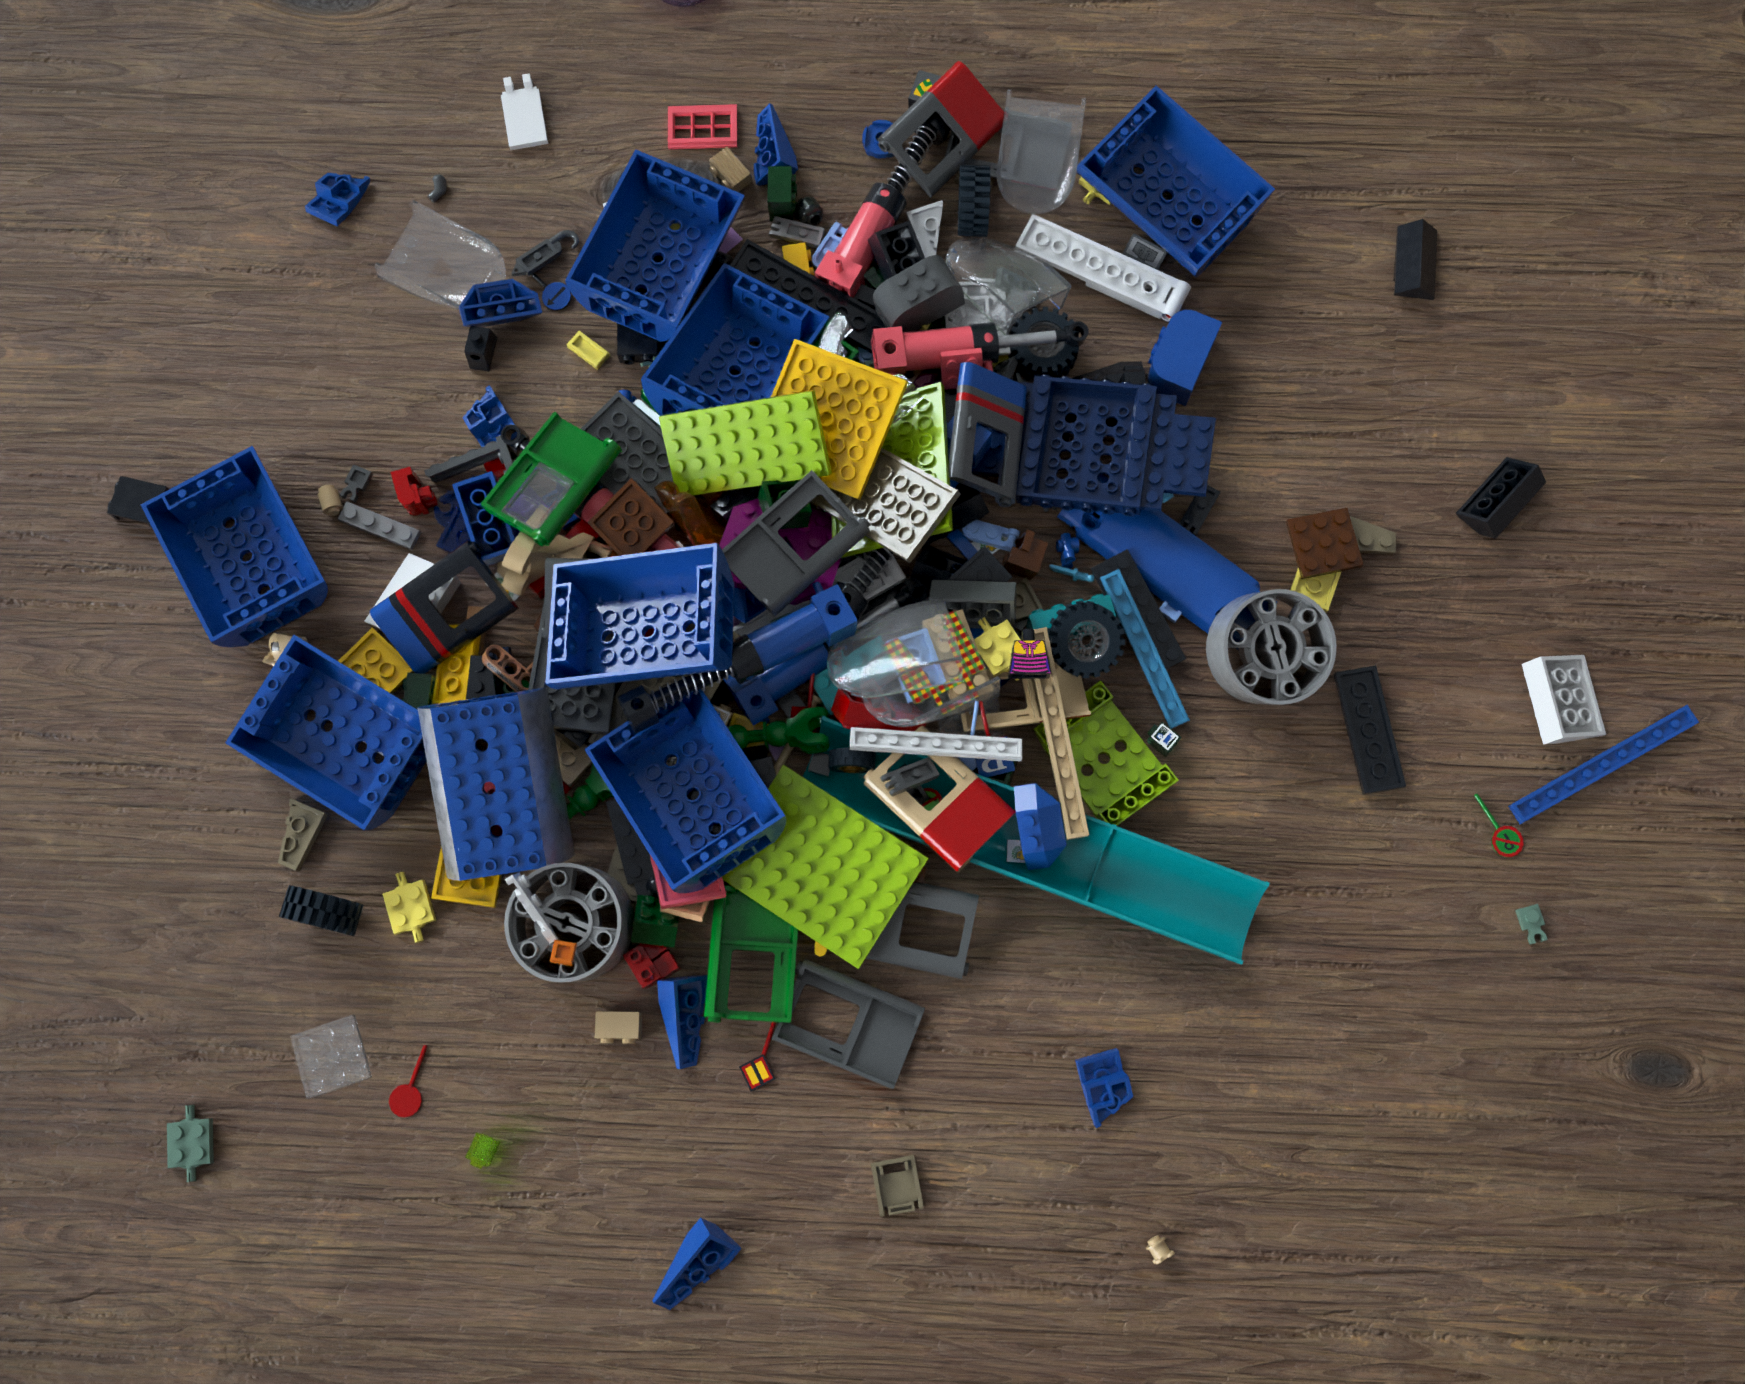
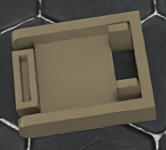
[871,1155,924,1217]

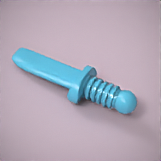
[1049,564,1095,582]

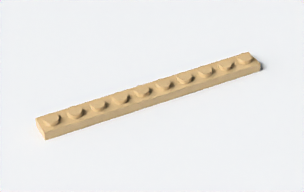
[1034,627,1089,840]

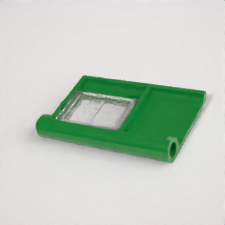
[481,411,622,546]

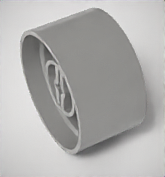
[1206,589,1337,705]
[504,863,635,982]

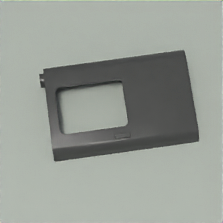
[866,881,979,979]

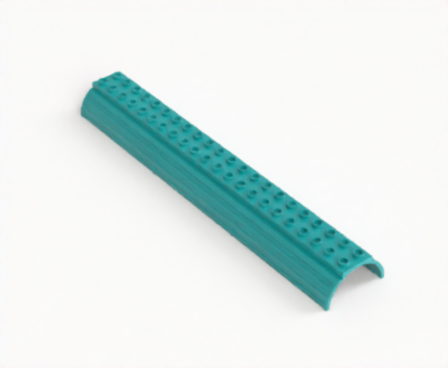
[803,716,1270,965]

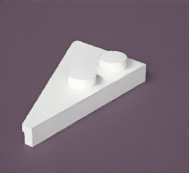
[906,200,943,258]
[505,872,558,944]

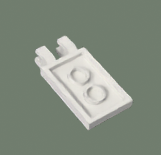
[501,73,549,150]

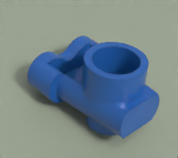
[1056,533,1079,569]

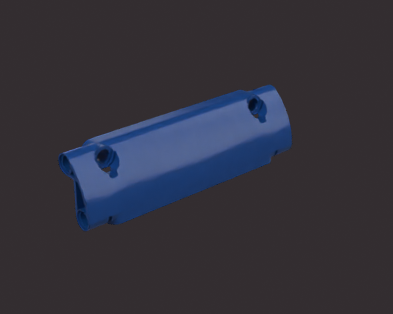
[1057,474,1278,651]

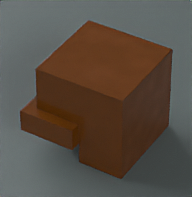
[1001,529,1048,580]

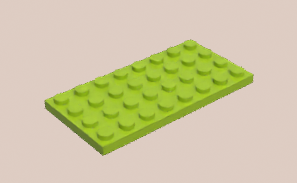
[658,390,832,498]

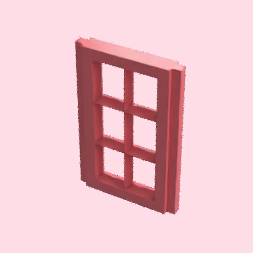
[668,104,738,149]

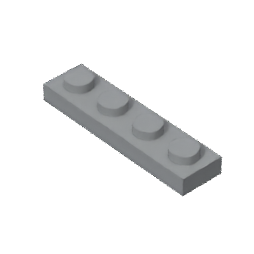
[338,501,421,550]

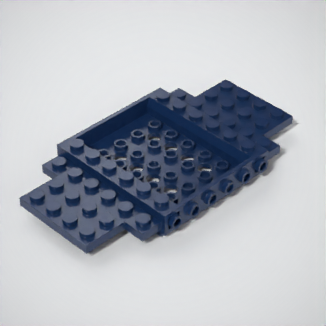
[972,375,1216,517]

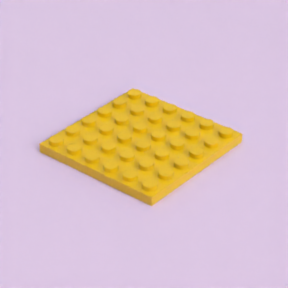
[771,339,908,500]

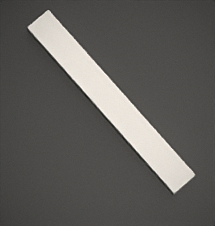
[850,727,1022,761]

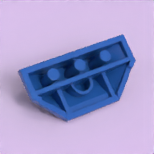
[459,279,542,327]
[1014,783,1067,870]

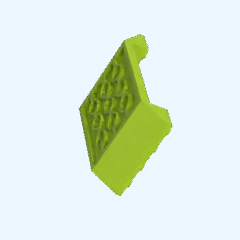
[1033,681,1179,826]

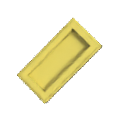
[567,331,610,370]

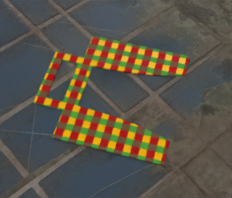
[884,610,986,713]

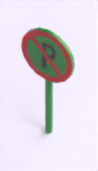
[1474,794,1523,857]

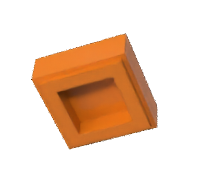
[550,940,577,966]

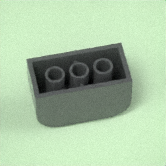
[873,255,965,332]

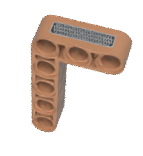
[482,645,533,692]

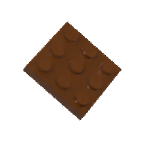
[587,478,675,556]
[1286,508,1363,579]

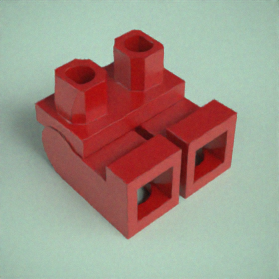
[390,467,438,516]
[623,943,681,989]

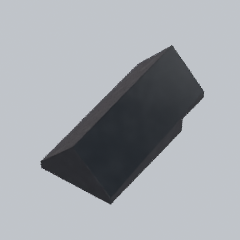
[1393,219,1437,300]

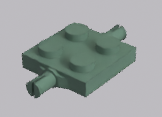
[167,1105,214,1182]

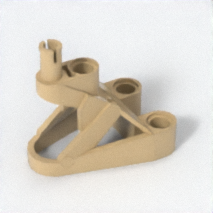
[502,506,613,596]

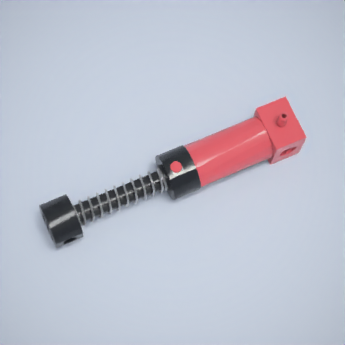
[815,112,951,298]

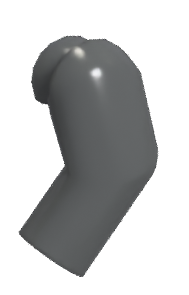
[428,174,447,203]

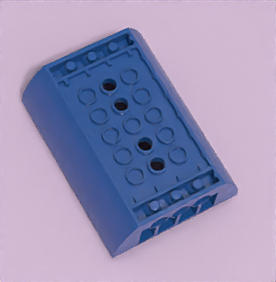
[225,635,427,830]

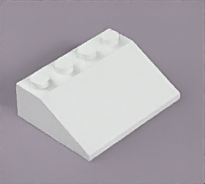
[365,553,461,631]
[1522,655,1606,745]

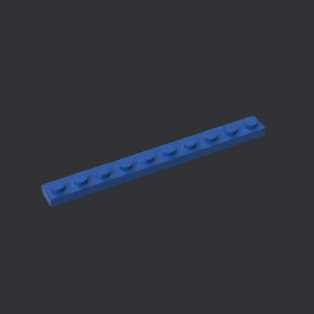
[1508,705,1699,824]

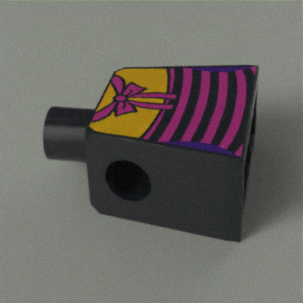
[1008,629,1051,679]

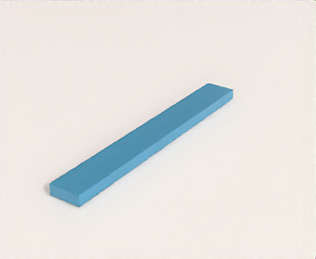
[1100,569,1190,729]

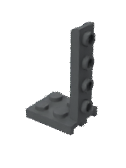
[424,435,528,492]

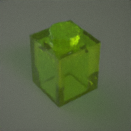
[465,1132,501,1169]

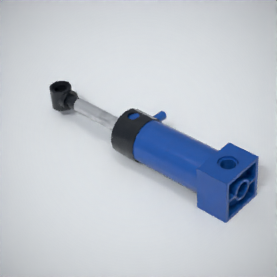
[723,577,929,725]

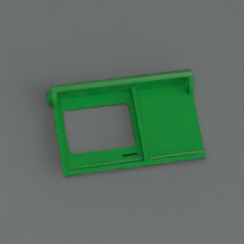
[704,886,798,1023]

